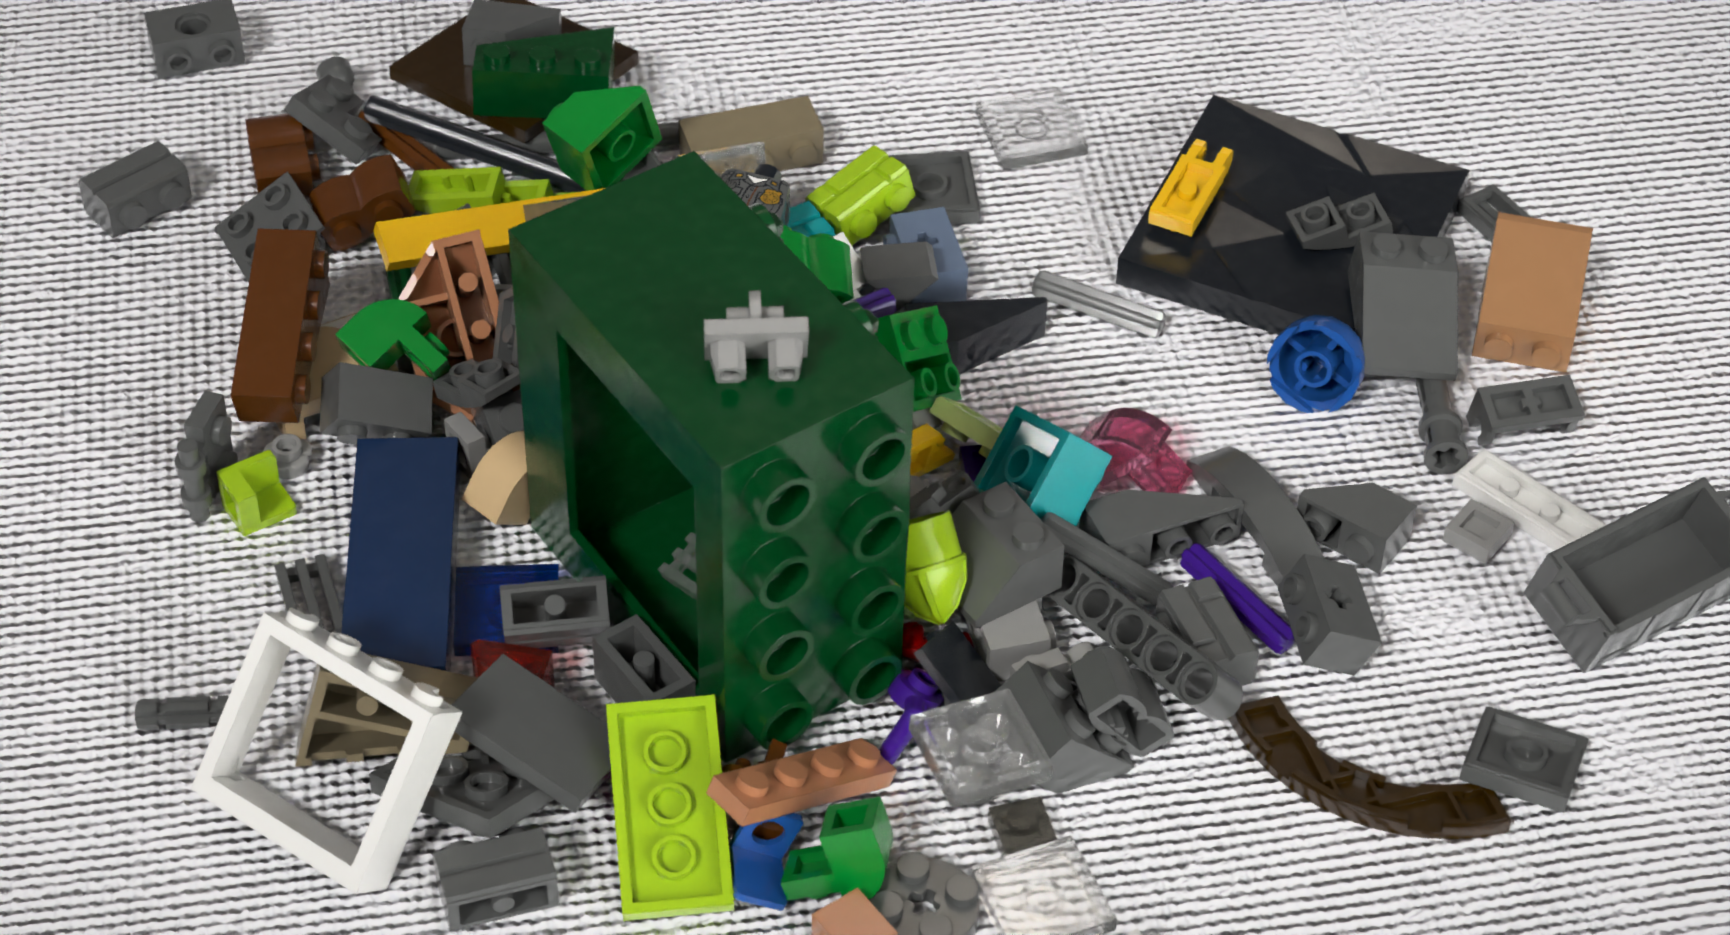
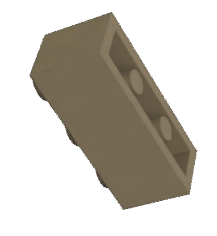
[678,96,824,173]

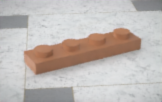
[706,738,897,827]

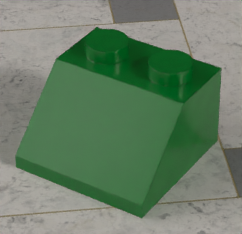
[542,85,662,191]

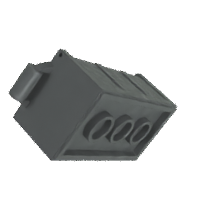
[1523,477,1730,673]

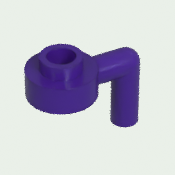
[878,668,943,764]

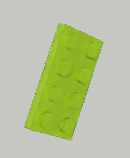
[606,695,735,921]

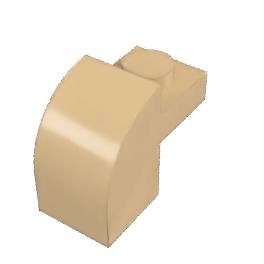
[461,431,530,525]

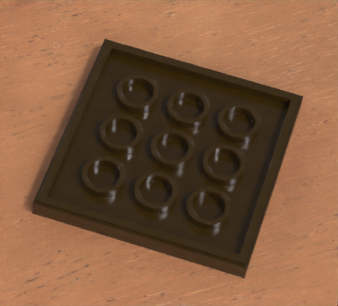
[389,0,638,144]

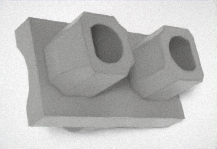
[704,290,809,383]

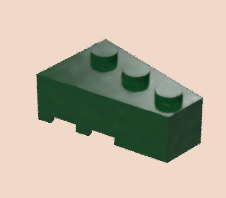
[472,27,615,119]

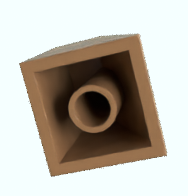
[1472,212,1593,373]

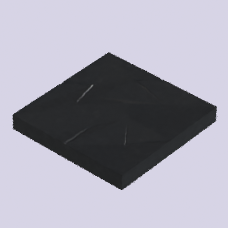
[1116,95,1470,335]

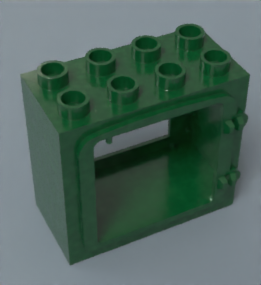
[508,151,915,763]

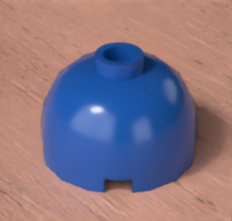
[1267,314,1365,413]

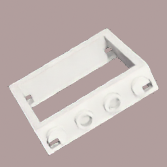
[191,607,462,894]

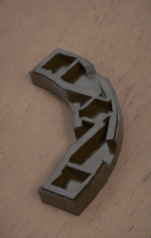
[1228,695,1511,839]

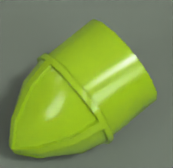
[904,510,967,625]

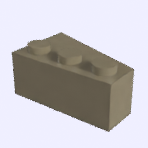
[295,654,478,767]

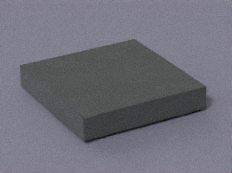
[888,151,980,228]
[1459,706,1589,813]

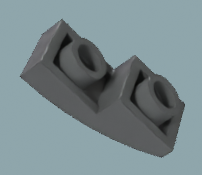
[1286,193,1393,250]
[432,357,520,408]

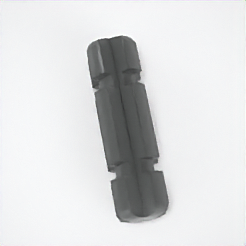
[135,695,229,730]

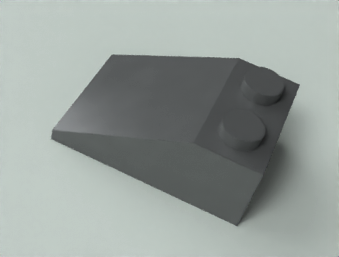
[1348,231,1458,381]

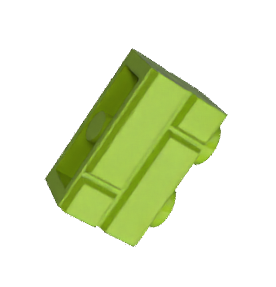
[805,145,916,246]

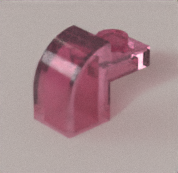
[1079,408,1192,493]

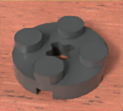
[869,852,980,935]

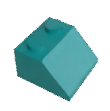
[974,405,1113,526]

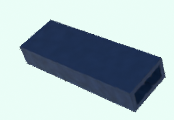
[341,437,461,672]

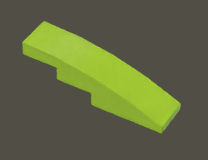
[408,167,575,214]

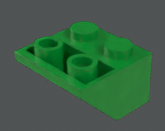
[874,305,962,412]

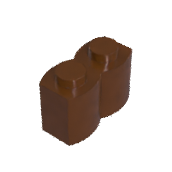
[245,113,321,196]
[309,155,416,251]

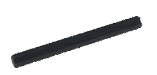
[363,95,586,192]

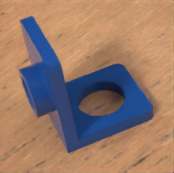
[729,813,803,911]

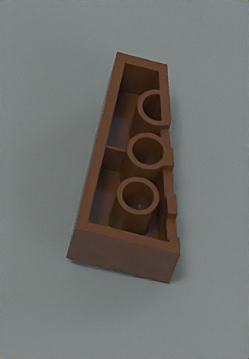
[231,228,330,423]

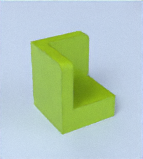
[216,450,297,537]

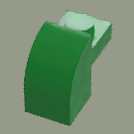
[335,299,451,381]
[781,796,893,901]

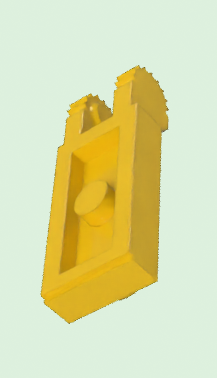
[1148,139,1234,237]

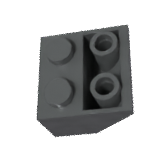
[984,661,1135,794]

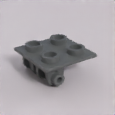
[215,171,326,283]

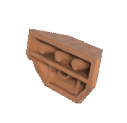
[398,229,521,427]

